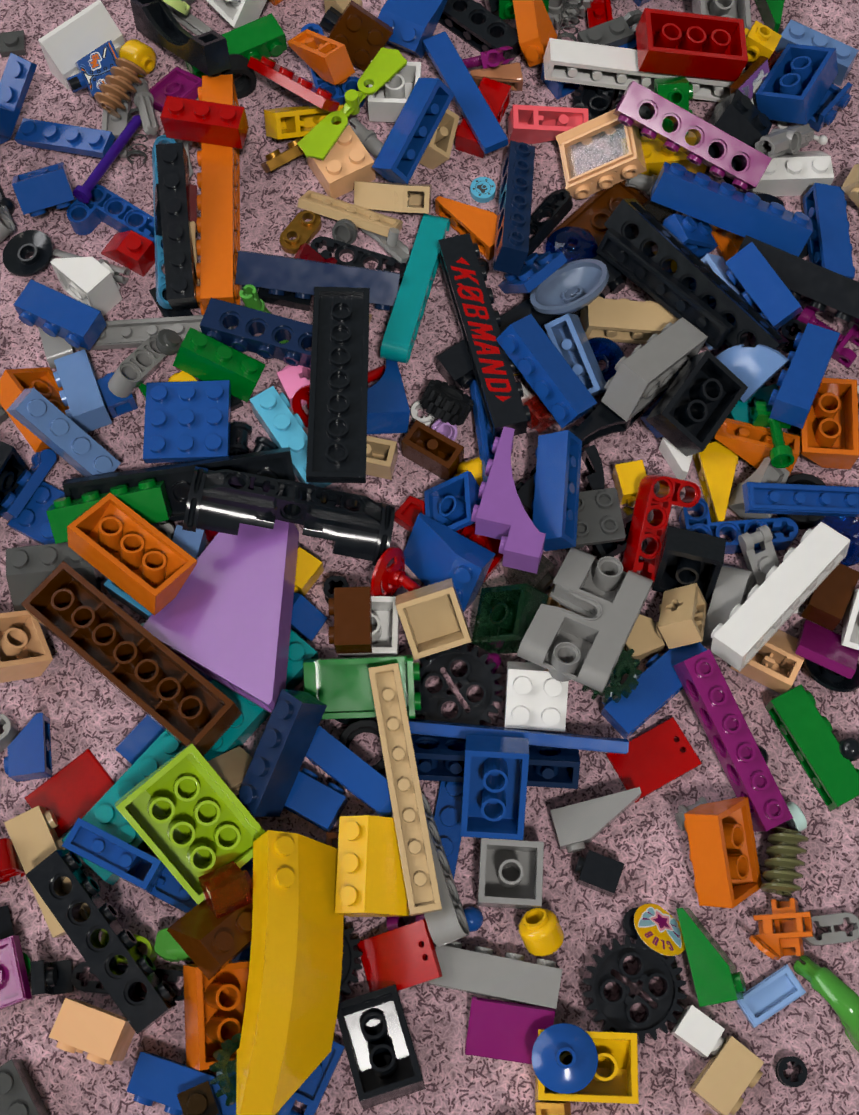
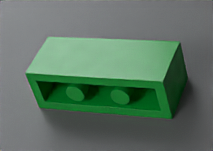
[173,327,265,403]

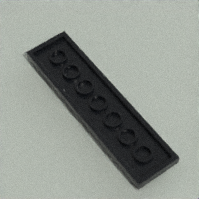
[306,287,370,483]
[62,447,296,522]

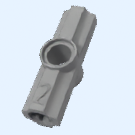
[755,123,814,159]

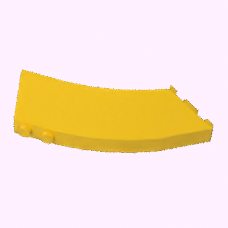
[236,830,344,1115]

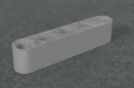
[421,792,469,947]

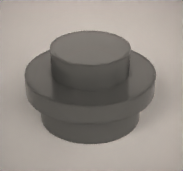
[332,219,358,244]
[156,329,183,356]

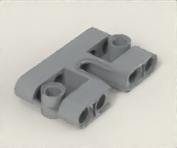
[517,547,654,693]

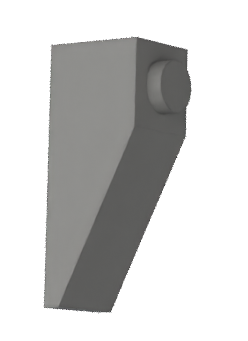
[550,787,642,853]

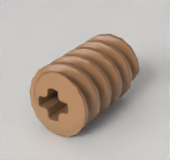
[94,58,147,118]

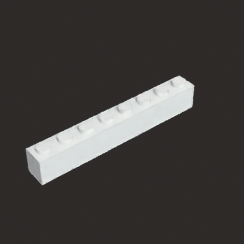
[543,38,745,102]

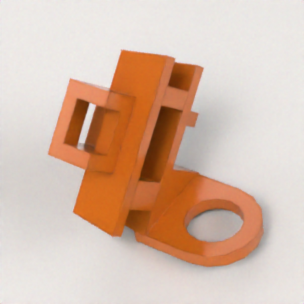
[749,898,814,960]

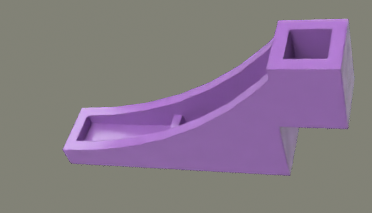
[471,427,546,574]

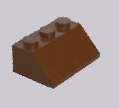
[167,873,253,980]

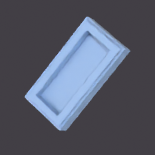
[735,964,806,1028]

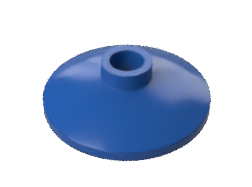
[531,1023,598,1094]

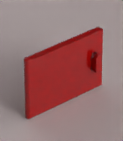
[606,717,702,803]
[25,749,115,838]
[357,919,442,992]

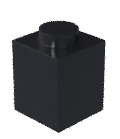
[574,850,624,897]

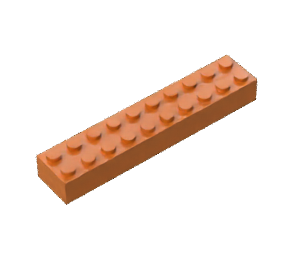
[196,74,240,315]

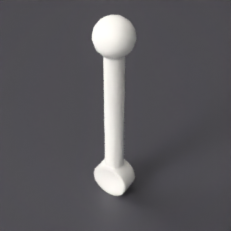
[777,121,828,145]

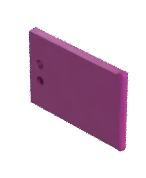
[465,996,555,1064]

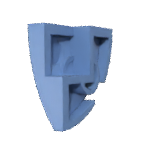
[716,344,789,403]

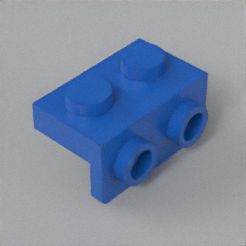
[808,82,853,132]

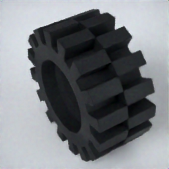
[420,380,474,426]

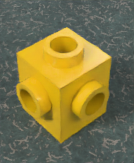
[745,20,782,64]

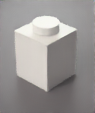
[670,1005,725,1057]

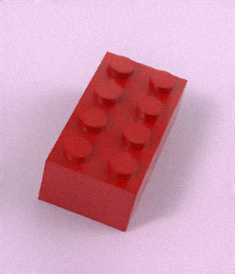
[635,8,748,81]

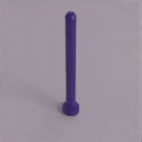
[73,115,142,204]

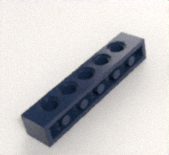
[493,140,535,276]
[200,298,369,369]
[411,735,580,789]

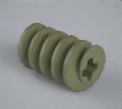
[760,827,809,897]

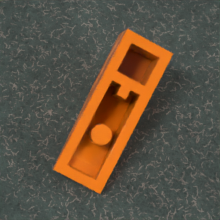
[513,0,558,67]
[287,29,355,85]
[435,196,497,260]
[714,418,800,476]

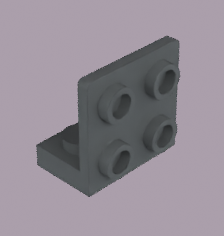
[566,488,626,555]

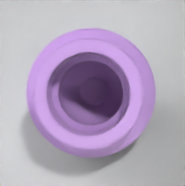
[431,418,457,441]

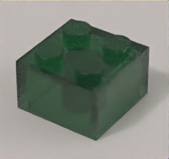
[471,583,548,654]

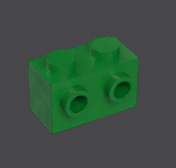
[654,76,693,135]

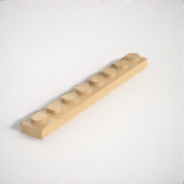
[368,663,442,916]

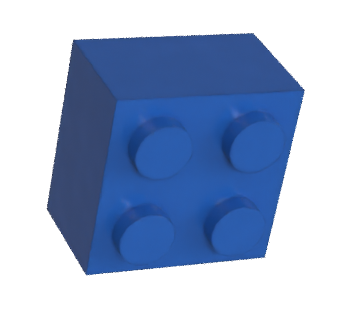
[12,162,75,217]

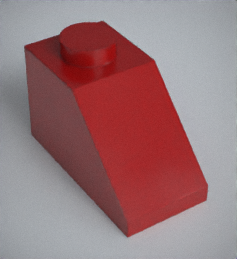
[101,230,155,277]

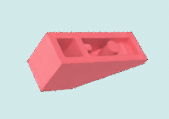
[507,104,589,144]

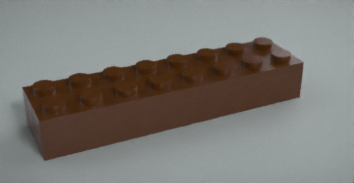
[21,561,242,757]

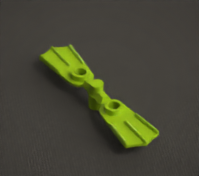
[297,47,407,160]

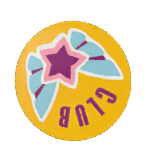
[634,904,685,956]

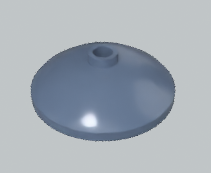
[530,259,609,315]

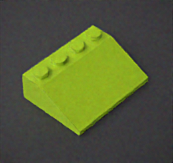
[114,743,265,905]

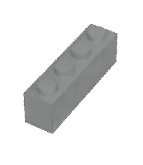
[429,941,562,1009]

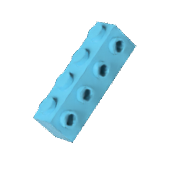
[249,386,332,488]

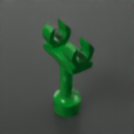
[750,400,794,468]

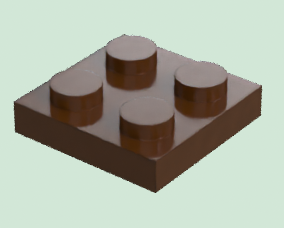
[327,0,393,71]

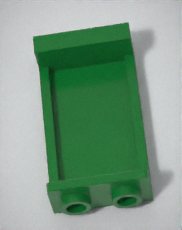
[303,655,421,720]

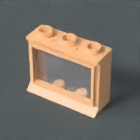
[555,109,647,200]

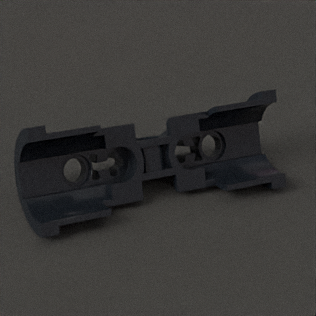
[182,466,395,566]

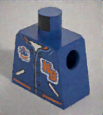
[66,40,119,97]

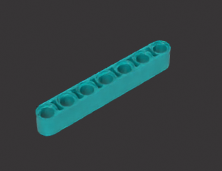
[380,214,450,364]

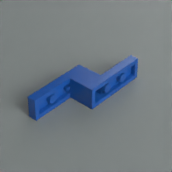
[0,53,37,138]
[62,817,197,913]

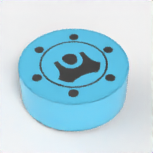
[470,177,496,203]

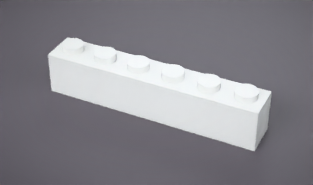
[711,522,851,672]

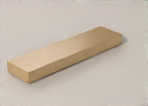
[297,190,403,237]

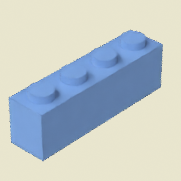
[6,388,121,477]

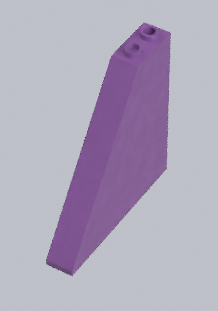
[143,520,299,713]

